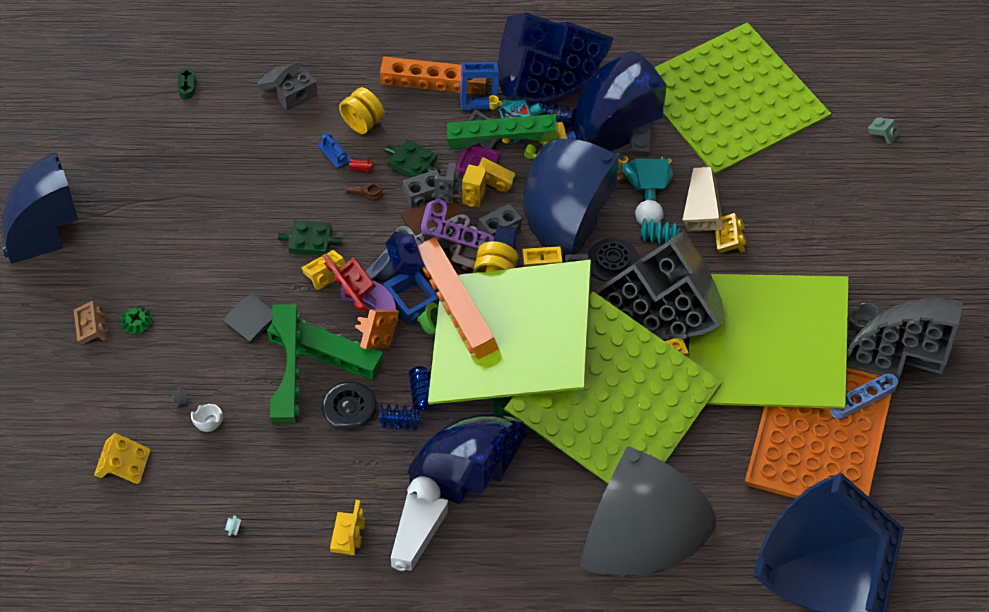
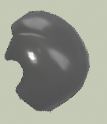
[850,303,880,331]

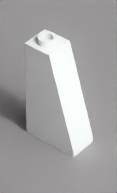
[391,493,448,571]

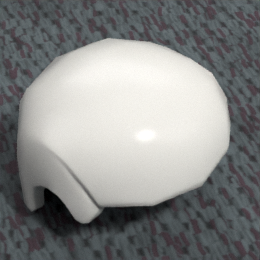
[635,200,664,225]
[191,404,223,432]
[407,476,440,502]

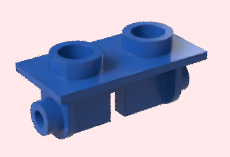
[317,133,351,169]

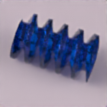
[537,99,576,129]
[409,366,436,410]
[379,403,421,431]

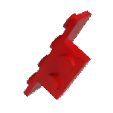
[322,254,376,314]

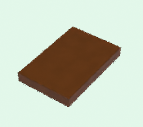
[401,199,464,236]

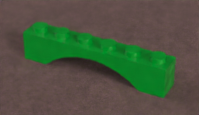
[447,114,558,149]
[270,304,301,423]

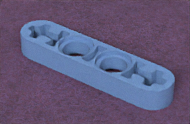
[830,373,898,419]

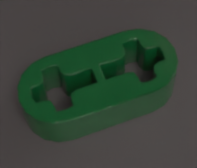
[178,68,196,99]

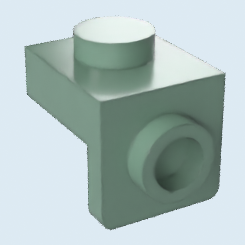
[867,118,899,144]

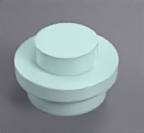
[225,515,241,536]

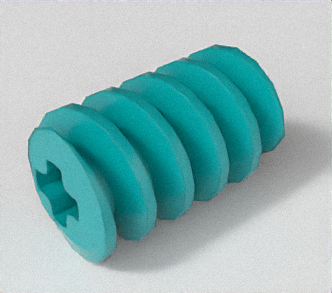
[640,218,680,245]

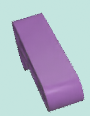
[421,199,495,251]

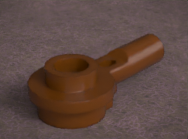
[346,183,383,201]

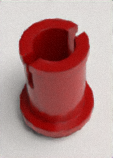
[350,159,373,174]

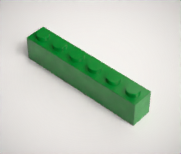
[267,321,383,381]

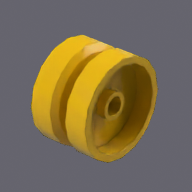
[339,87,385,134]
[473,242,518,273]

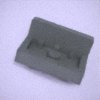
[435,162,459,204]

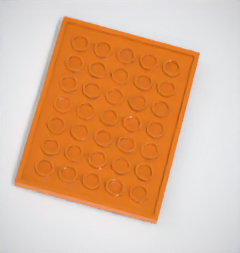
[744,367,892,499]

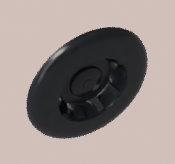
[588,238,639,281]
[321,382,377,429]

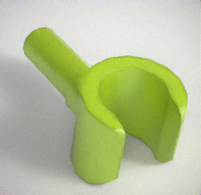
[524,144,537,159]

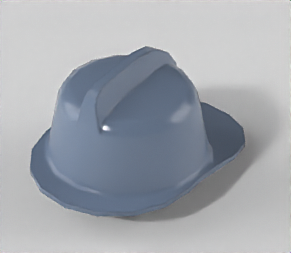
[366,247,402,281]

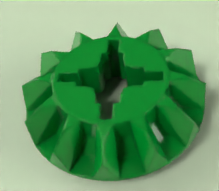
[120,306,152,334]

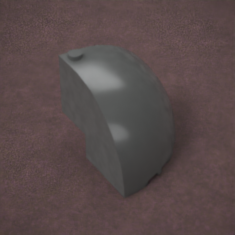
[590,231,724,339]
[846,298,963,381]
[580,446,716,577]

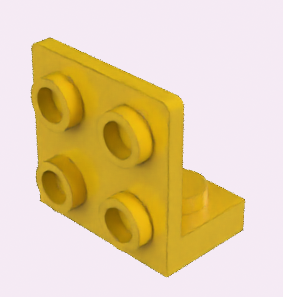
[94,433,150,484]
[330,500,365,555]

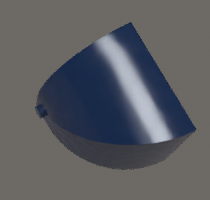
[753,473,904,612]

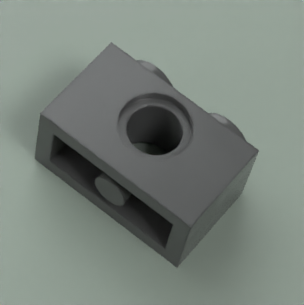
[276,70,317,110]

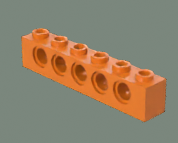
[380,57,488,95]

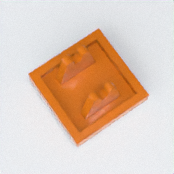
[355,309,399,349]

